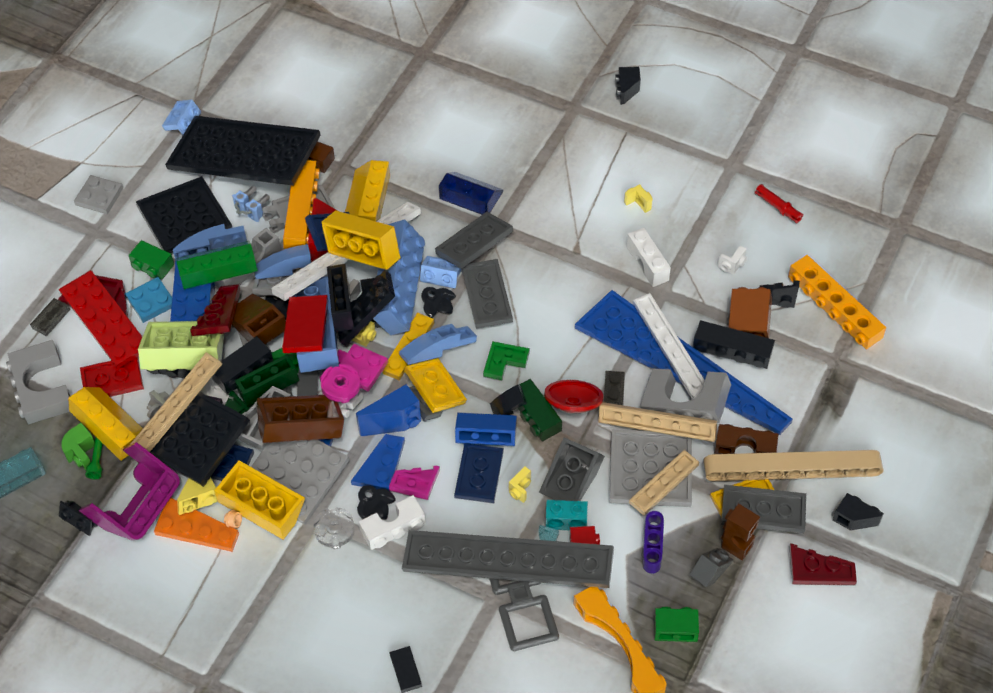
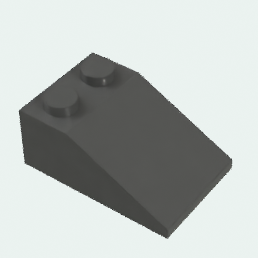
[539,437,605,501]

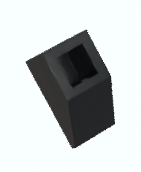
[615,67,641,105]
[832,493,884,531]

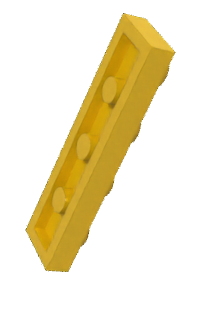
[382,313,434,381]

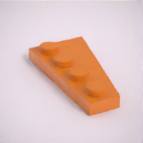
[154,498,239,552]

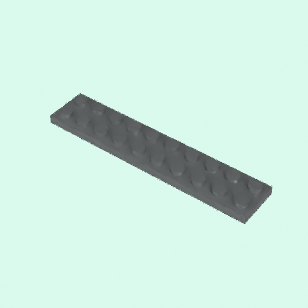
[402,530,614,588]

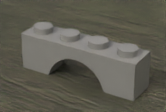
[214,228,281,288]

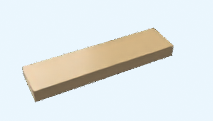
[629,450,699,516]

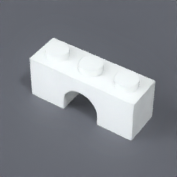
[627,228,671,287]
[358,495,426,550]

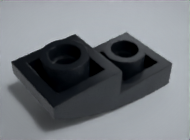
[490,384,527,415]

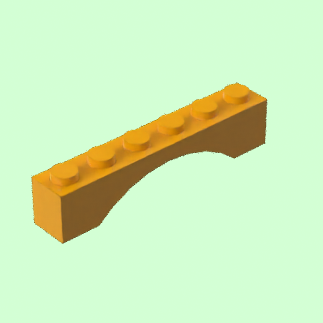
[573,587,667,693]

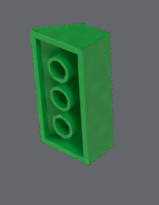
[176,241,258,289]

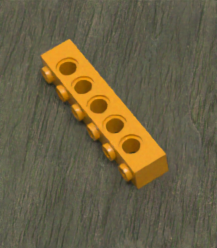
[788,255,886,350]

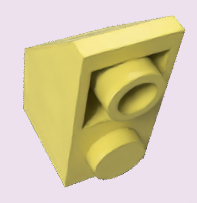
[177,478,217,515]

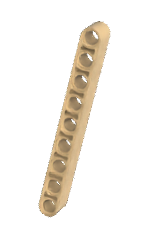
[703,450,884,481]

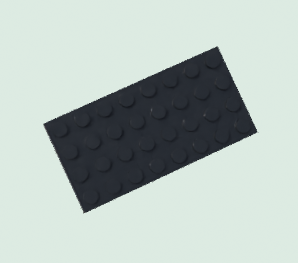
[165,116,321,186]

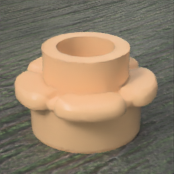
[224,510,242,528]

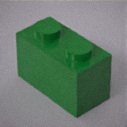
[128,240,174,280]
[654,606,699,642]

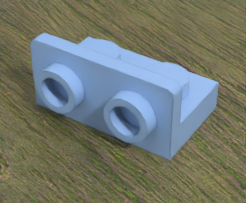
[162,100,201,135]
[420,256,462,288]

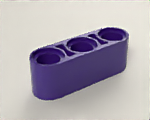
[642,511,664,574]

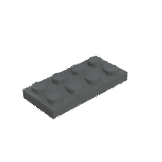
[435,212,513,269]
[462,259,513,329]
[721,485,807,534]

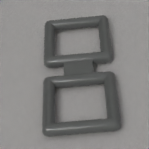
[489,578,559,651]

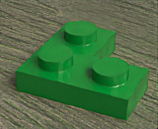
[483,341,530,380]

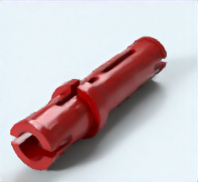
[755,184,804,224]

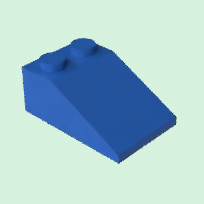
[356,384,421,436]

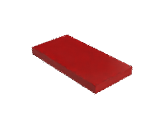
[282,295,328,353]

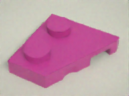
[389,465,440,500]

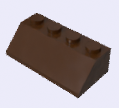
[257,395,344,443]

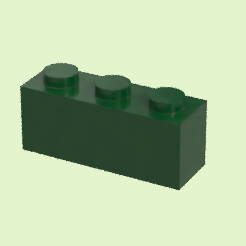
[235,354,299,407]
[517,378,562,442]

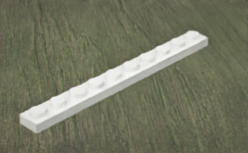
[271,202,421,301]

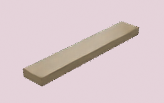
[130,352,222,452]
[599,402,717,442]

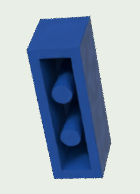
[455,412,517,446]

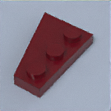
[789,543,857,585]

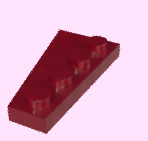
[190,284,241,336]

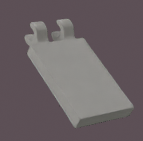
[262,185,335,233]

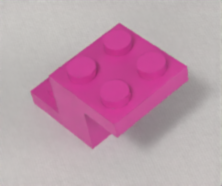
[320,344,388,392]

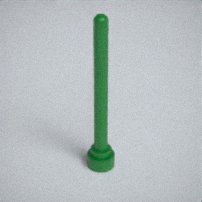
[85,437,103,480]

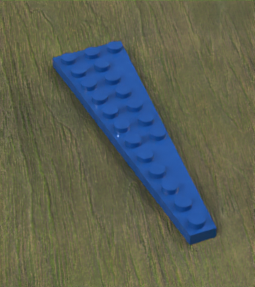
[575,290,793,435]

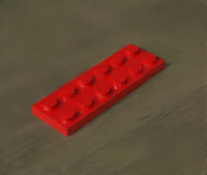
[59,270,142,369]

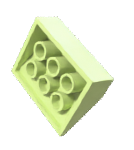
[138,321,224,371]

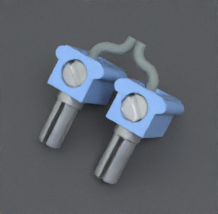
[232,185,270,222]

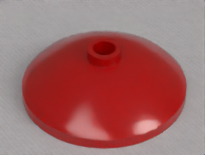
[544,380,603,414]

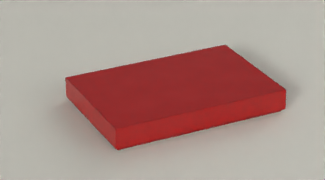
[80,357,144,397]

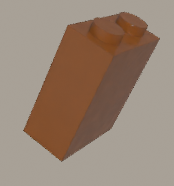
[729,287,772,338]

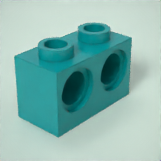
[546,500,588,531]

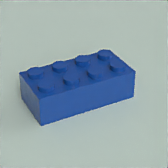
[170,261,215,322]

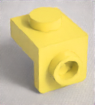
[624,184,653,213]

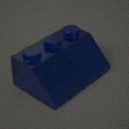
[439,172,503,215]

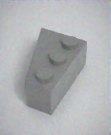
[238,386,291,451]

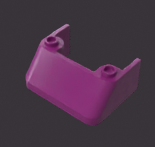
[79,442,180,540]

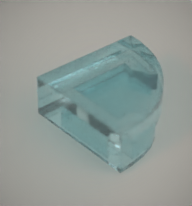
[539,525,559,541]

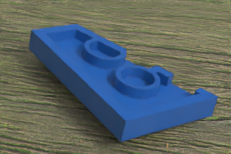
[351,434,405,490]

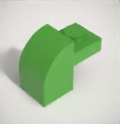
[61,423,95,471]

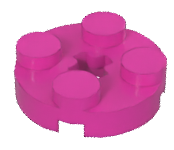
[321,364,361,403]

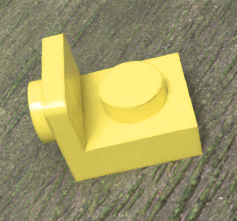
[352,321,376,347]
[509,466,531,503]

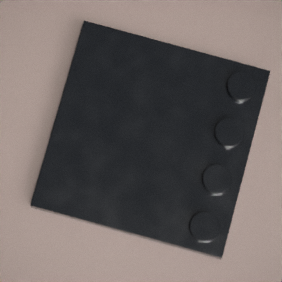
[136,176,232,253]
[150,392,250,487]

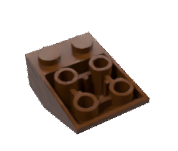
[232,293,286,344]

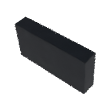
[389,646,422,693]

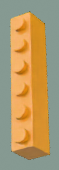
[283,160,320,249]

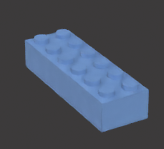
[373,219,425,335]
[292,276,339,373]

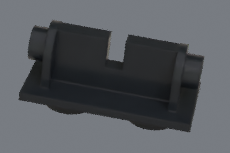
[59,501,98,536]

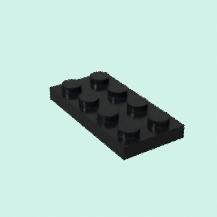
[338,270,395,346]

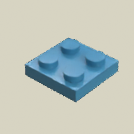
[125,277,172,323]

